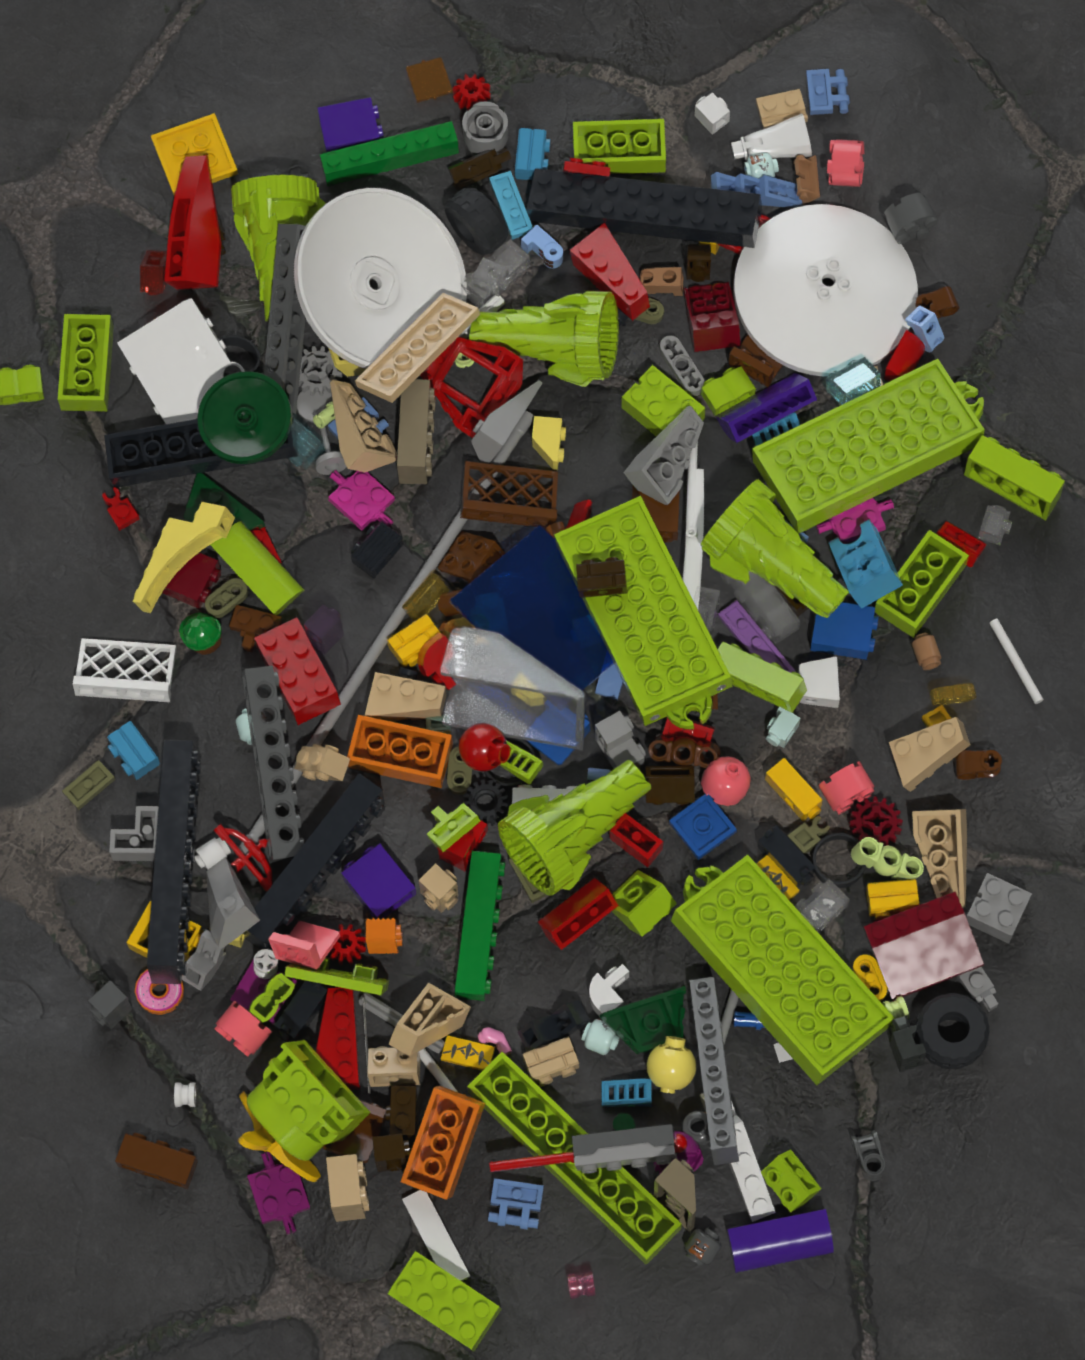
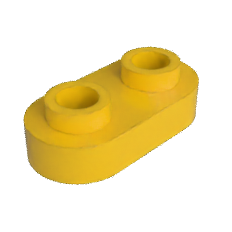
[853,955,887,1002]

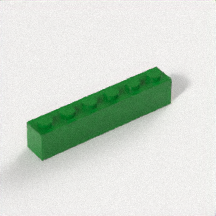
[320,121,459,186]
[455,851,506,1001]

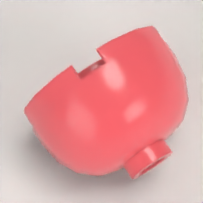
[701,756,751,806]

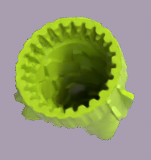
[231,175,326,321]
[469,291,619,387]
[700,479,849,618]
[498,760,651,896]

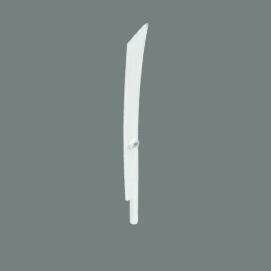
[683,441,704,610]

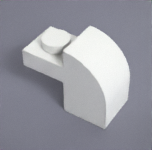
[589,964,629,1017]

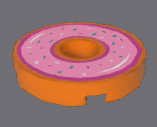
[135,969,184,1015]

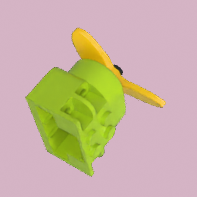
[238,1040,371,1182]

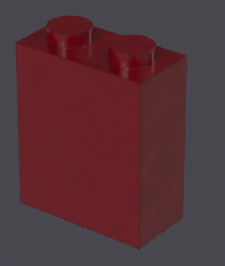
[162,553,221,609]

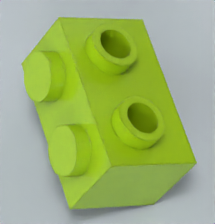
[761,1149,821,1212]

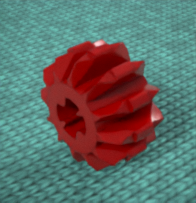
[453,73,491,111]
[329,924,366,965]

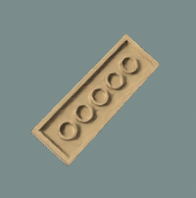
[355,293,480,403]

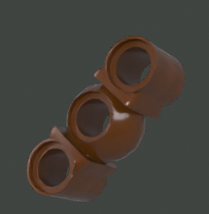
[648,735,721,768]

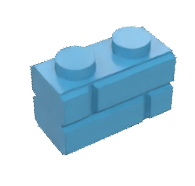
[515,128,551,180]
[107,721,160,780]

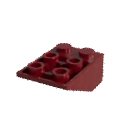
[683,282,740,352]

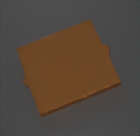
[406,57,453,103]

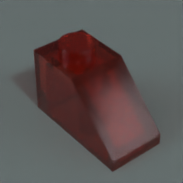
[140,250,167,295]

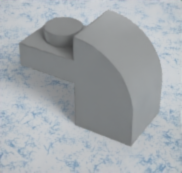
[182,930,226,991]

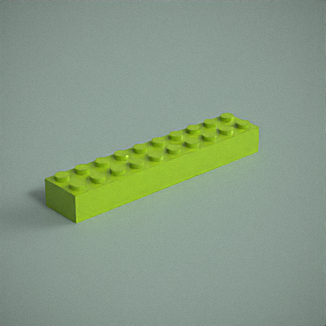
[467,1052,682,1265]

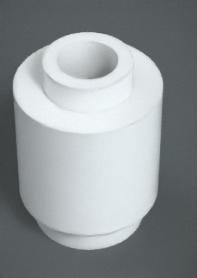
[195,837,231,870]

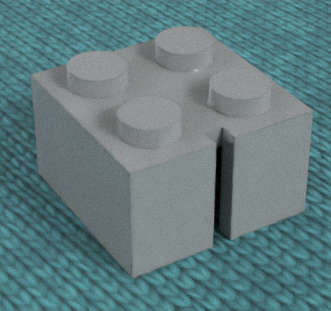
[966,873,1032,944]

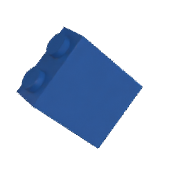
[810,602,879,660]

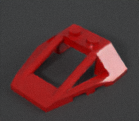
[420,337,523,438]

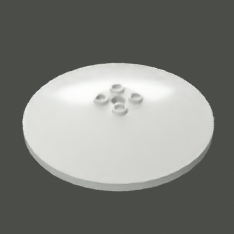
[294,188,467,369]
[733,204,918,377]

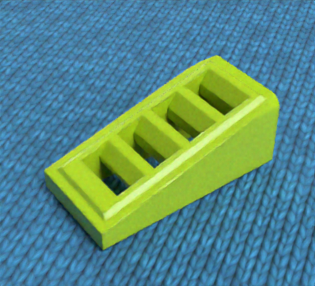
[500,740,543,785]

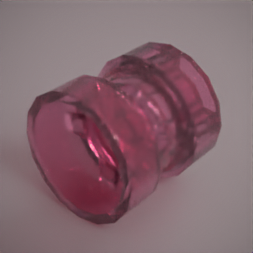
[567,1271,596,1299]

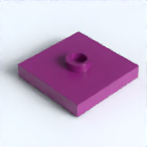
[230,959,297,1024]

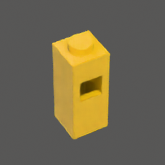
[765,758,823,822]

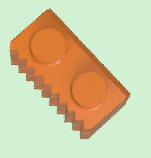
[366,918,403,954]

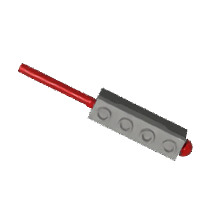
[489,1124,688,1173]

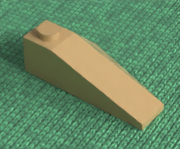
[330,380,398,472]
[912,809,967,907]

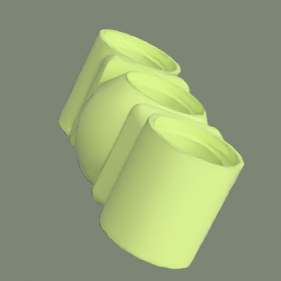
[851,837,924,880]

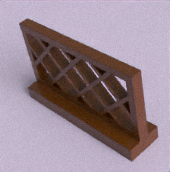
[460,461,558,528]

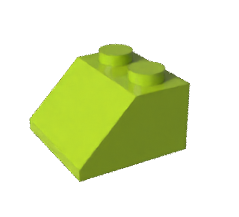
[612,870,677,937]

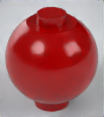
[459,723,511,771]

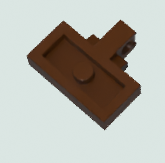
[229,605,282,653]

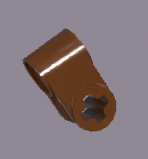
[915,286,960,319]
[955,750,1002,780]

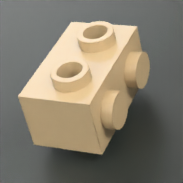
[294,744,350,782]
[419,863,459,913]
[367,1046,421,1087]

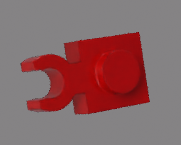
[102,487,140,531]

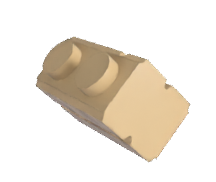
[522,1036,579,1086]

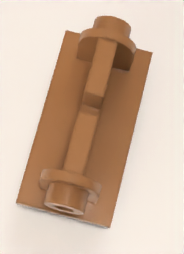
[794,155,820,205]

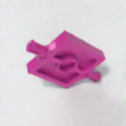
[328,470,395,531]
[816,498,894,544]

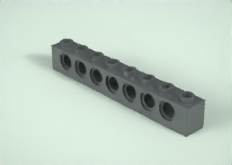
[264,224,306,414]
[241,666,304,863]
[689,977,739,1165]

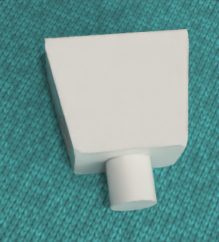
[798,657,840,708]

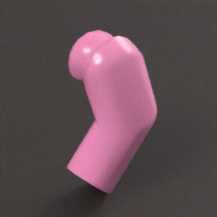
[478,1027,512,1056]

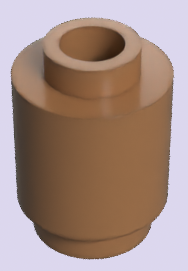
[912,633,941,670]

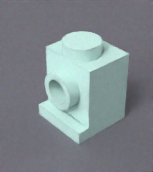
[766,707,800,748]

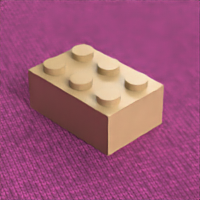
[326,1154,370,1222]

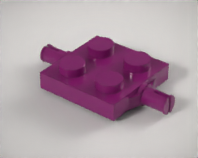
[247,1152,310,1235]

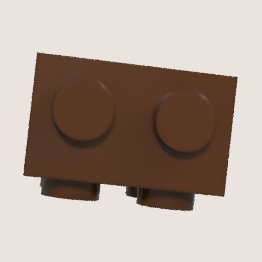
[322,1100,386,1164]

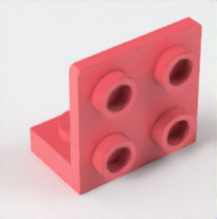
[268,921,340,970]

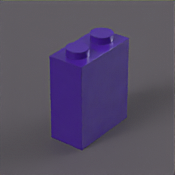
[318,97,384,153]
[341,844,416,920]

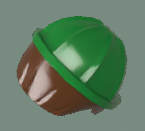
[179,612,222,655]

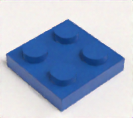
[669,794,737,860]

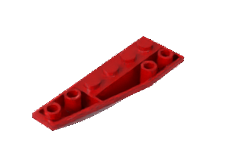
[164,155,222,290]

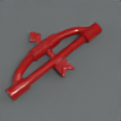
[214,824,273,893]

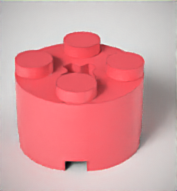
[827,140,865,187]
[818,761,875,815]
[214,1001,272,1057]

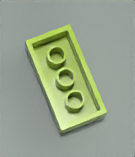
[573,119,666,174]
[58,314,114,412]
[964,435,1065,521]
[875,530,969,638]
[387,1251,502,1351]

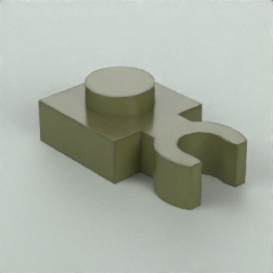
[787,816,830,855]

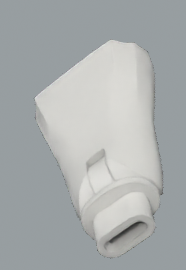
[731,114,812,160]

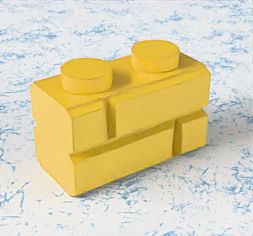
[387,614,440,668]
[866,879,919,920]

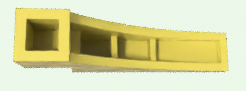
[133,502,235,613]

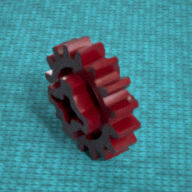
[849,796,903,846]

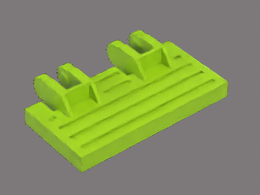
[285,957,389,995]

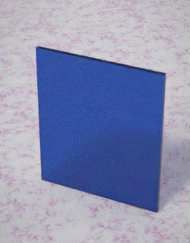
[449,525,614,709]

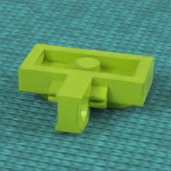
[427,803,480,852]

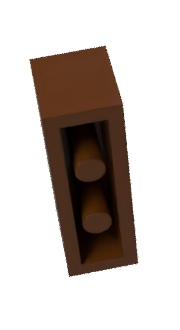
[115,1133,198,1189]

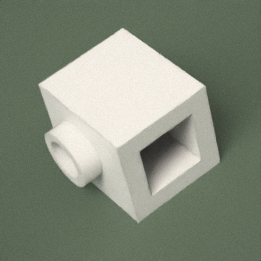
[695,92,730,135]

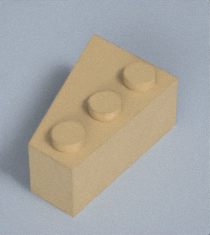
[365,672,446,722]
[889,717,970,792]
[389,983,471,1056]

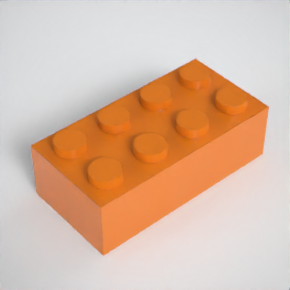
[347,715,453,788]
[401,1086,486,1200]

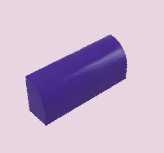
[716,373,817,443]
[727,1209,834,1273]

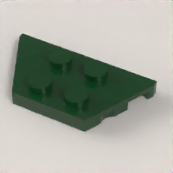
[183,473,265,530]
[600,986,686,1055]

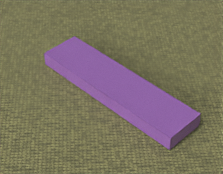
[718,600,796,673]

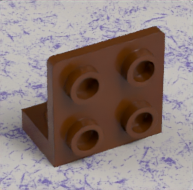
[729,335,783,387]
[438,531,508,595]

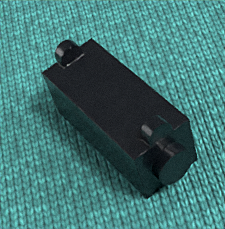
[757,825,816,888]
[274,980,328,1042]

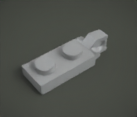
[957,967,998,1012]

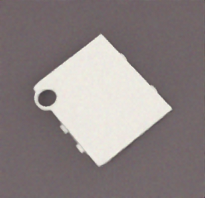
[117,298,245,424]

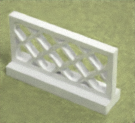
[73,638,176,702]

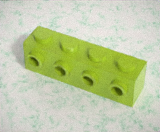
[718,642,807,713]

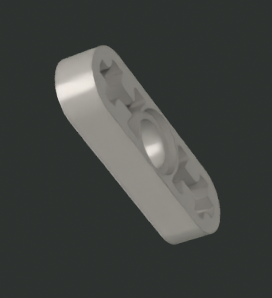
[660,336,704,396]

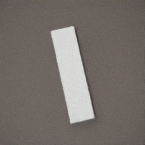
[402,1190,470,1281]

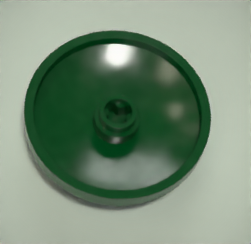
[198,372,293,464]

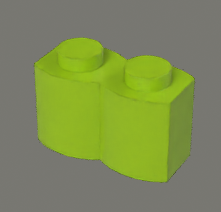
[0,365,44,405]
[701,366,756,416]
[248,973,295,1023]

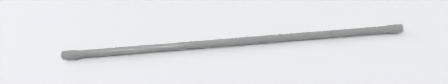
[235,411,534,855]

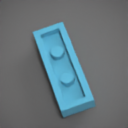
[489,171,533,240]

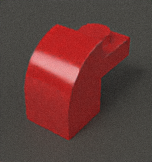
[418,633,458,690]

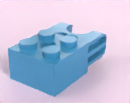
[829,519,903,609]

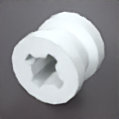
[254,949,278,979]
[174,1083,197,1107]

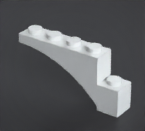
[700,1093,776,1222]

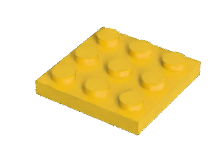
[151,113,238,197]

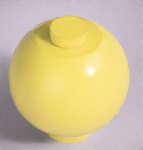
[647,1036,696,1094]

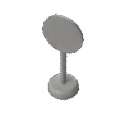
[297,389,347,475]

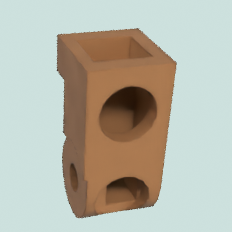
[640,267,684,296]

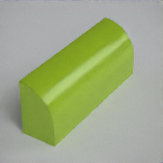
[210,521,304,616]

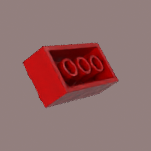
[254,618,341,725]

